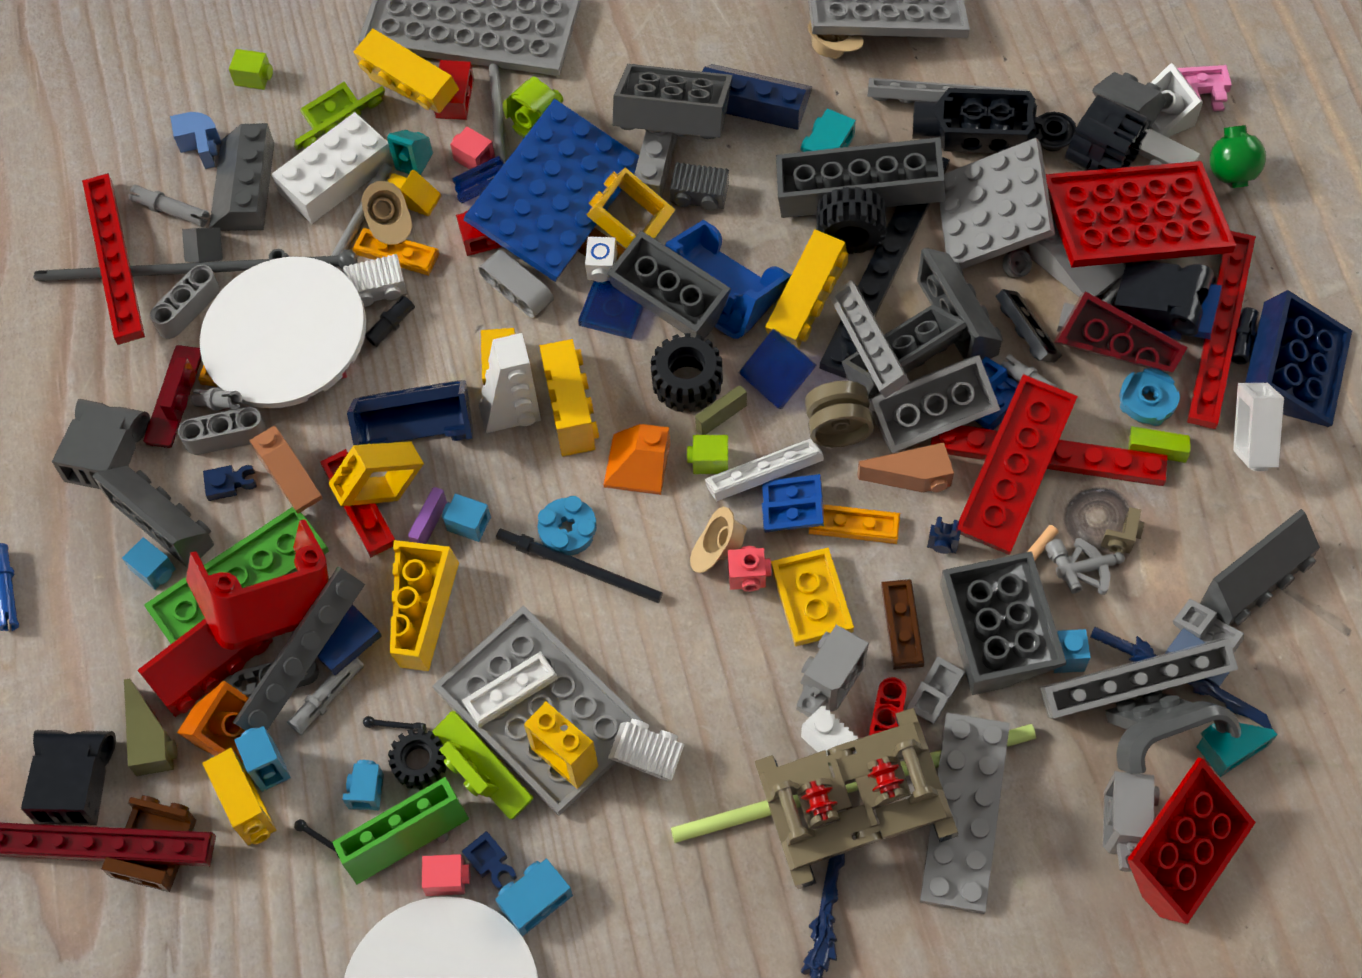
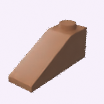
[249,425,323,514]
[857,443,954,492]

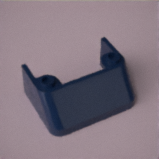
[347,380,473,445]

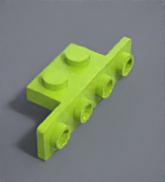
[294,81,385,150]
[432,711,533,820]

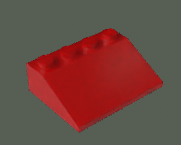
[1127,757,1256,924]

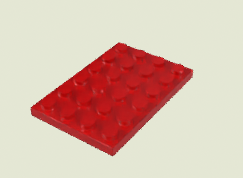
[1046,161,1236,268]

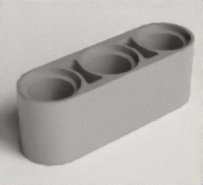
[478,250,554,318]
[150,265,220,339]
[178,407,267,455]

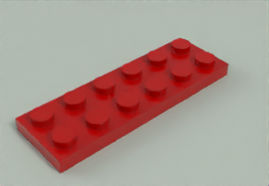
[958,374,1078,555]

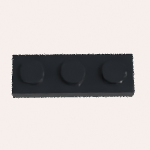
[995,289,1062,363]

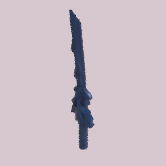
[1090,627,1273,729]
[801,853,845,978]

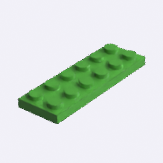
[144,507,329,644]

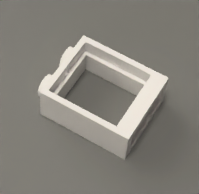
[1233,383,1284,471]

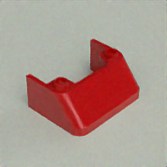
[186,519,329,650]

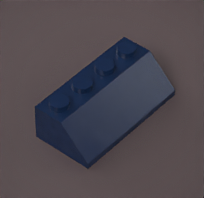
[702,64,812,130]

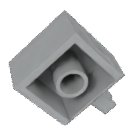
[796,624,869,717]
[1103,771,1160,872]

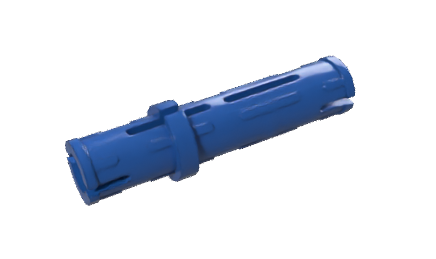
[0,543,19,631]

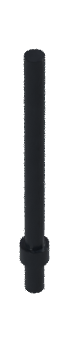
[496,528,663,603]

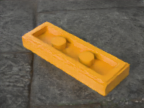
[353,228,439,276]
[809,504,900,544]

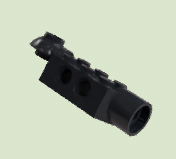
[912,88,1076,153]

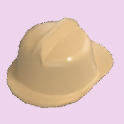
[808,20,864,59]
[361,181,412,245]
[690,507,747,573]

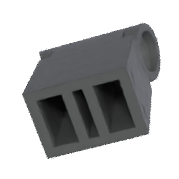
[52,399,150,489]

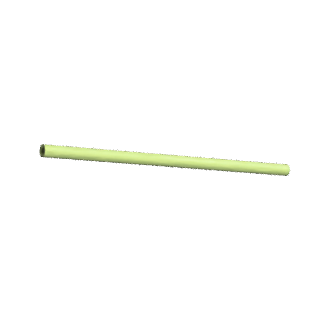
[671,724,1036,843]

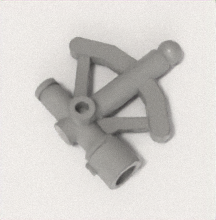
[1045,538,1125,595]

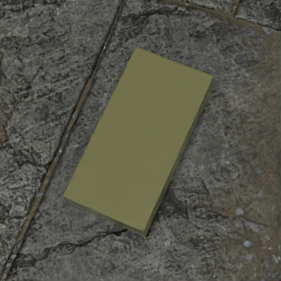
[695,385,747,435]

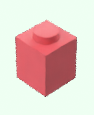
[450,127,495,175]
[422,854,471,896]

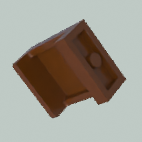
[101,795,197,892]

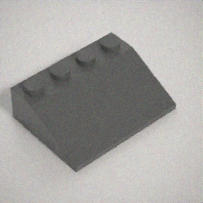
[612,63,733,139]
[940,551,1066,695]

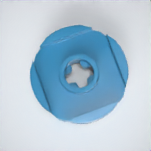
[1119,368,1180,426]
[537,496,597,556]

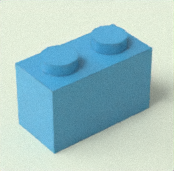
[234,726,291,792]
[495,858,573,937]

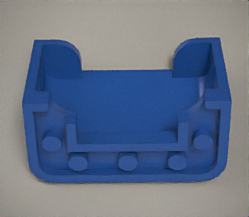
[665,220,791,339]

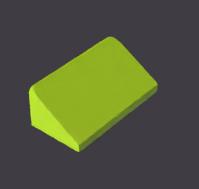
[1128,426,1191,463]

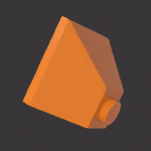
[603,424,670,495]
[177,681,249,763]

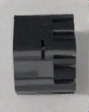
[1064,94,1152,171]

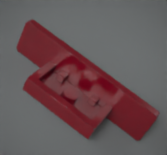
[143,345,202,448]

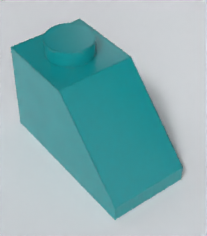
[387,130,433,175]
[1197,723,1278,777]

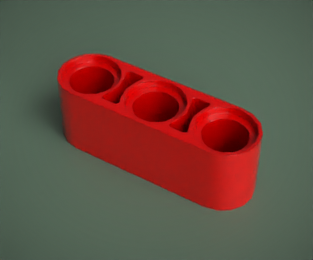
[869,677,907,735]

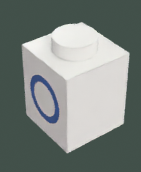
[585,237,618,282]

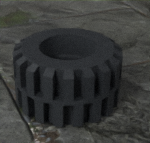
[817,187,886,254]
[651,333,723,412]

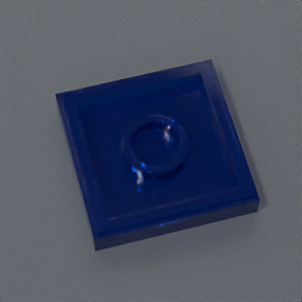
[578,281,644,339]
[738,328,817,409]

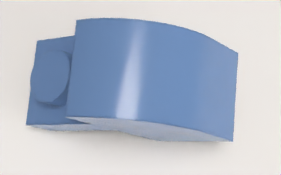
[170,112,221,169]

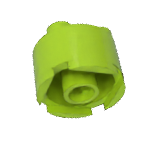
[503,76,564,138]

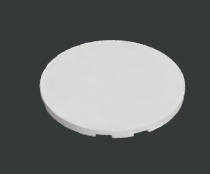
[200,257,366,408]
[344,896,538,978]

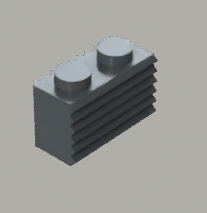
[670,162,729,211]

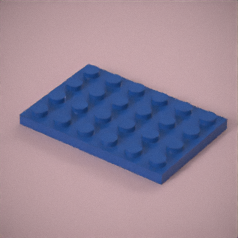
[464,98,639,282]

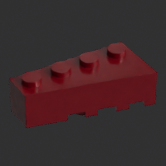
[1053,291,1188,373]

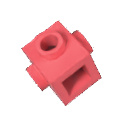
[728,546,771,592]

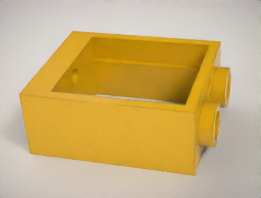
[586,167,675,248]
[328,441,424,506]
[524,701,599,789]
[202,748,277,846]

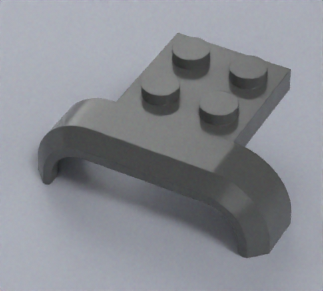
[1105,690,1242,774]

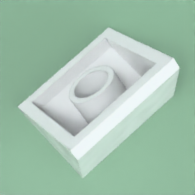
[1151,63,1203,137]

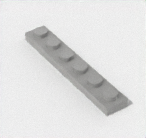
[867,78,1028,103]
[829,280,910,398]

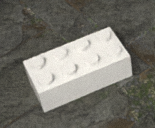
[272,112,393,224]

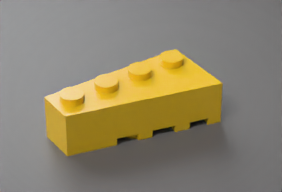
[765,229,849,349]
[539,339,599,457]
[390,540,459,671]

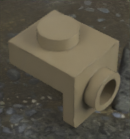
[1101,507,1144,554]

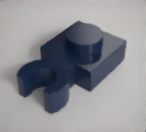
[203,465,257,501]
[927,517,961,554]
[462,831,517,891]

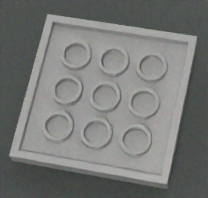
[940,138,1055,269]

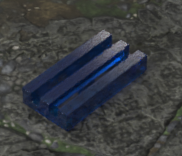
[452,156,504,204]

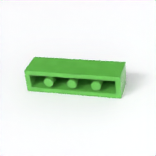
[332,777,469,885]

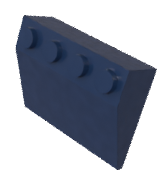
[1245,290,1353,427]

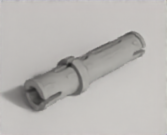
[129,185,209,227]
[287,658,364,735]

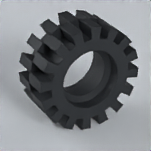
[388,728,447,790]

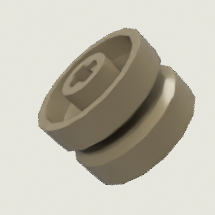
[805,381,874,448]

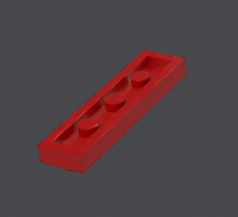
[320,449,395,558]

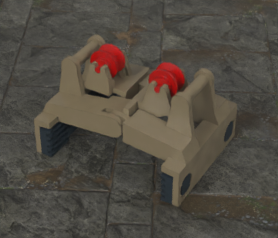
[755,708,958,889]

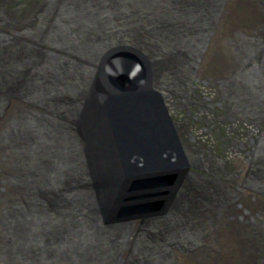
[1115,261,1214,336]
[21,730,116,825]

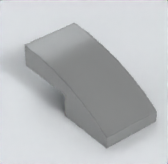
[1173,599,1244,653]
[907,657,965,724]

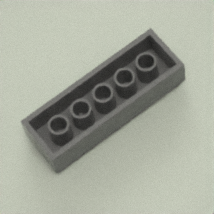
[776,137,946,218]

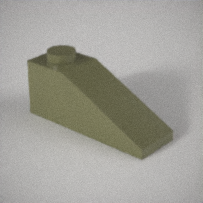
[124,678,178,776]

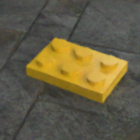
[771,547,854,647]

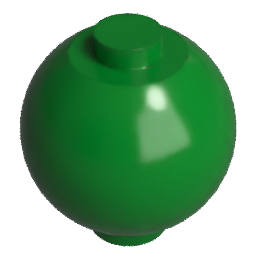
[1209,125,1266,188]

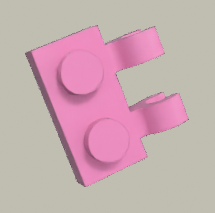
[1177,65,1232,111]

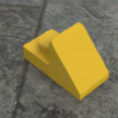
[387,170,441,217]

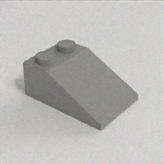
[1029,218,1126,298]

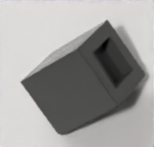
[182,227,223,262]

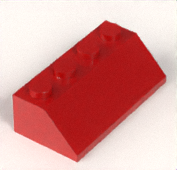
[137,619,273,718]

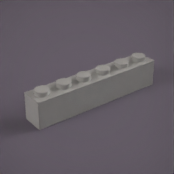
[1040,639,1238,719]

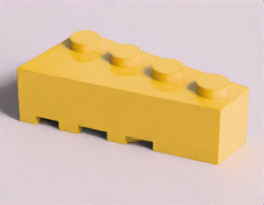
[353,28,459,114]

